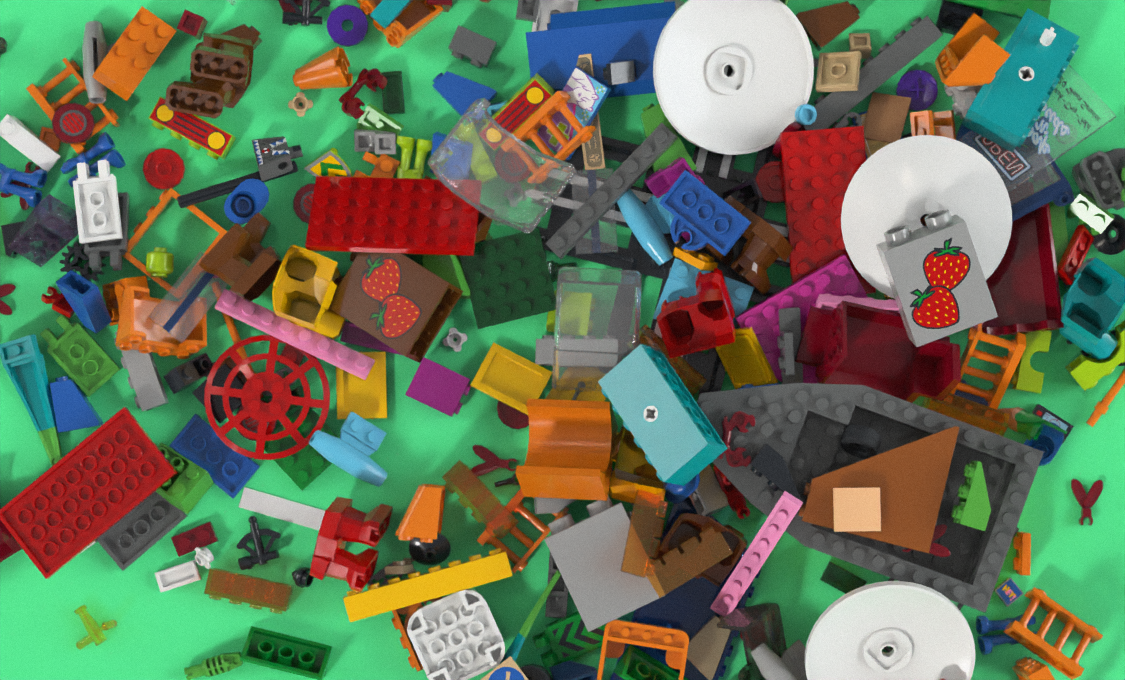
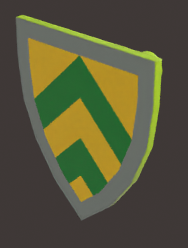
[304,148,353,177]

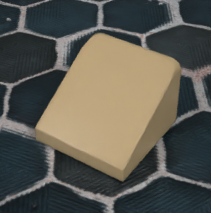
[849,33,871,59]

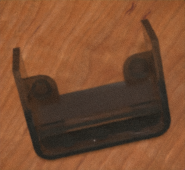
[717,603,787,680]

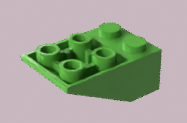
[156,442,214,515]
[951,460,991,531]

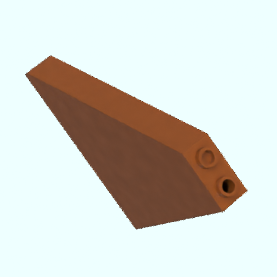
[798,426,960,553]

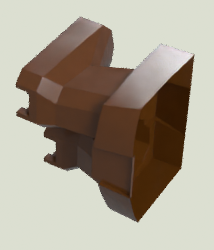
[165,33,254,118]
[704,195,793,296]
[199,212,282,302]
[650,513,748,587]

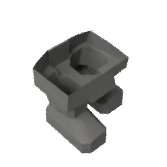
[1072,148,1125,210]

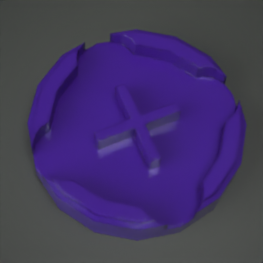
[896,70,938,111]

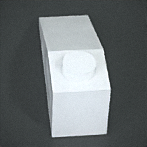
[0,114,61,172]

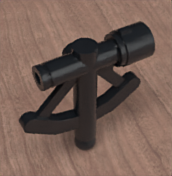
[282,0,330,27]
[237,516,281,570]

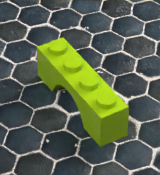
[1065,320,1125,391]

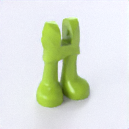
[396,136,433,179]

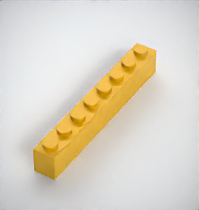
[343,548,513,622]

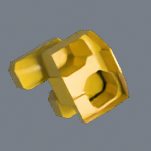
[272,245,346,340]

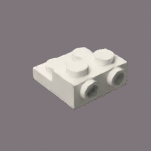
[944,85,983,119]

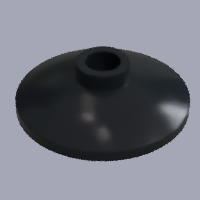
[1092,213,1125,255]
[409,533,451,565]

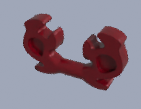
[339,68,388,119]
[719,411,755,467]

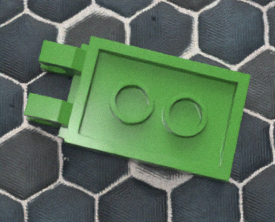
[40,315,121,397]

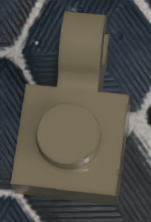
[385,558,416,575]

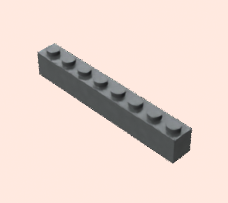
[802,16,943,131]

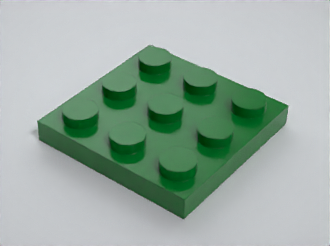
[264,406,339,491]

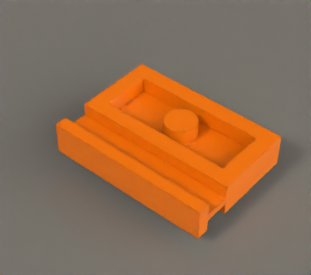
[1013,532,1031,576]

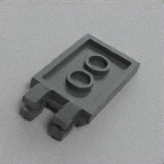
[84,192,129,272]

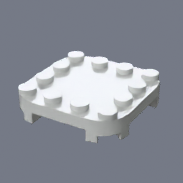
[407,589,505,680]

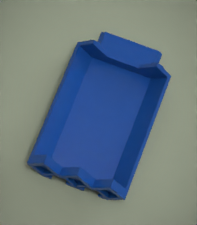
[526,1,676,98]

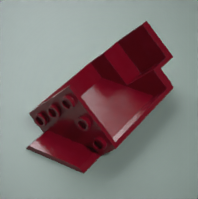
[794,301,961,403]

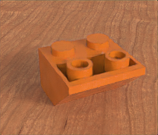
[102,276,150,326]

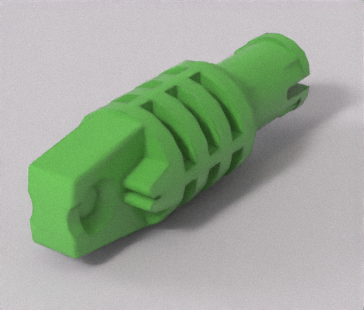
[184,651,243,680]

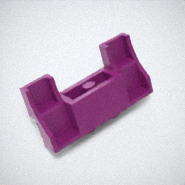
[645,157,705,243]

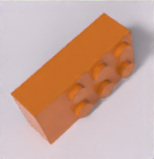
[92,6,177,101]

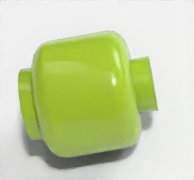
[146,247,174,278]

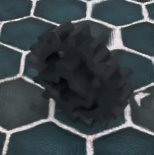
[59,242,106,282]

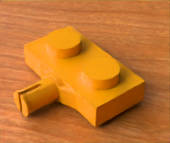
[673,247,718,271]

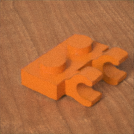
[353,151,401,178]

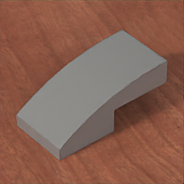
[354,129,396,154]

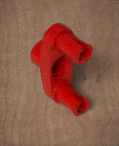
[714,465,750,519]

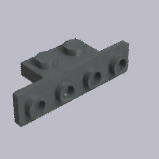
[777,307,803,384]

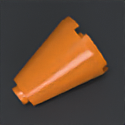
[293,46,353,90]

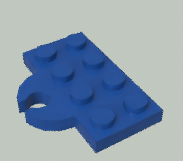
[659,170,752,256]

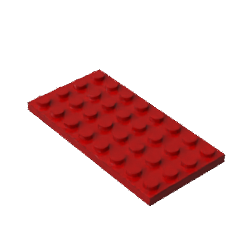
[780,126,876,294]
[305,176,482,256]
[0,407,177,579]

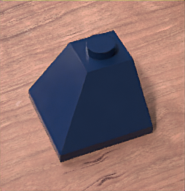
[549,661,597,680]

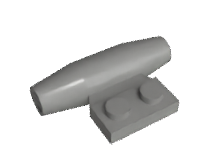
[82,21,116,104]
[750,640,808,680]

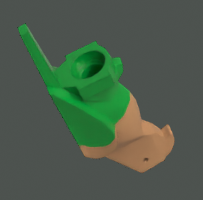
[988,407,1067,441]

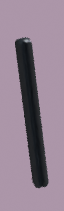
[177,161,298,208]

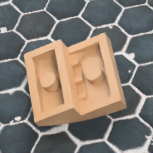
[833,488,881,532]

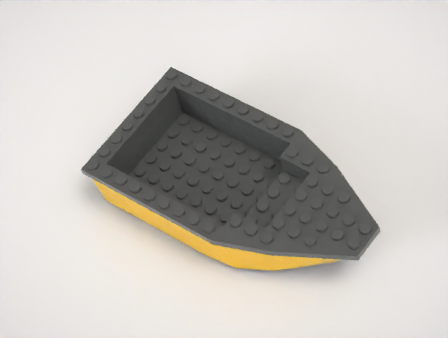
[697,383,1044,613]

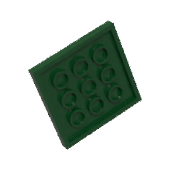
[460,228,559,329]

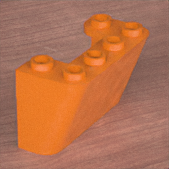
[356,0,444,48]
[115,286,207,359]
[395,484,446,543]

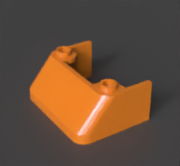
[935,13,1010,87]
[597,619,689,680]

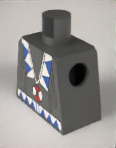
[252,136,303,181]

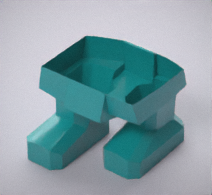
[1059,257,1125,361]

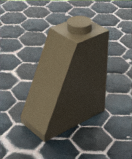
[687,614,731,680]

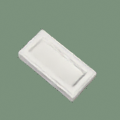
[155,560,201,593]

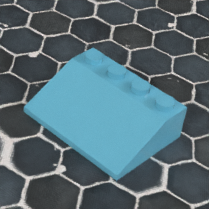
[653,258,754,329]

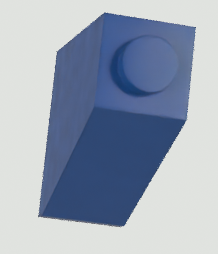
[432,71,497,121]
[56,270,112,334]
[50,376,103,432]

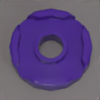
[327,5,368,47]

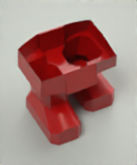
[656,268,736,358]
[310,497,393,592]

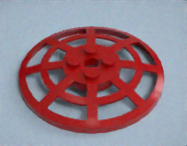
[204,335,330,460]

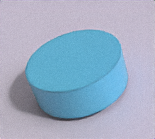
[795,104,817,125]

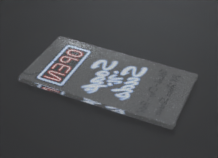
[959,65,1116,193]

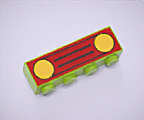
[477,73,555,152]
[148,97,236,160]

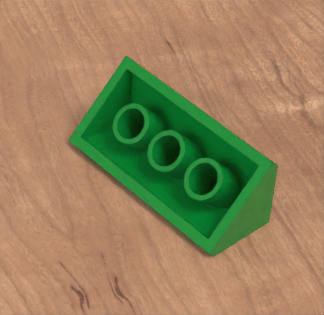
[240,626,332,680]
[613,644,689,680]

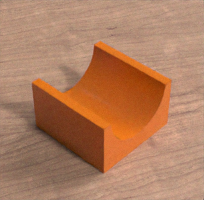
[515,399,618,501]

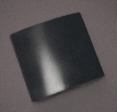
[936,0,984,35]
[192,363,244,423]

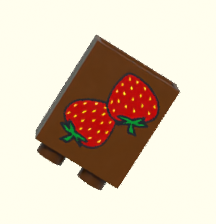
[329,252,464,363]

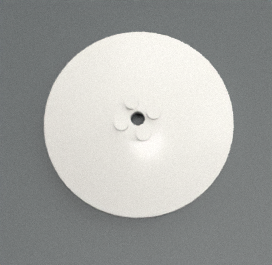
[653,0,814,155]
[841,135,1012,298]
[804,581,976,680]

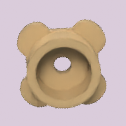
[288,92,313,117]

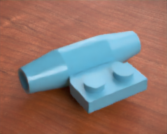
[617,189,675,266]
[309,412,387,487]

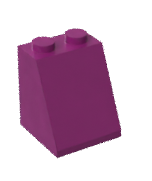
[405,357,471,417]

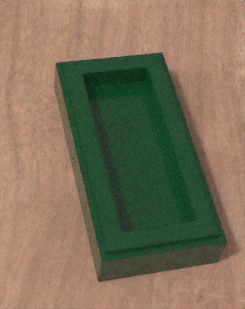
[382,71,405,114]
[820,561,867,594]

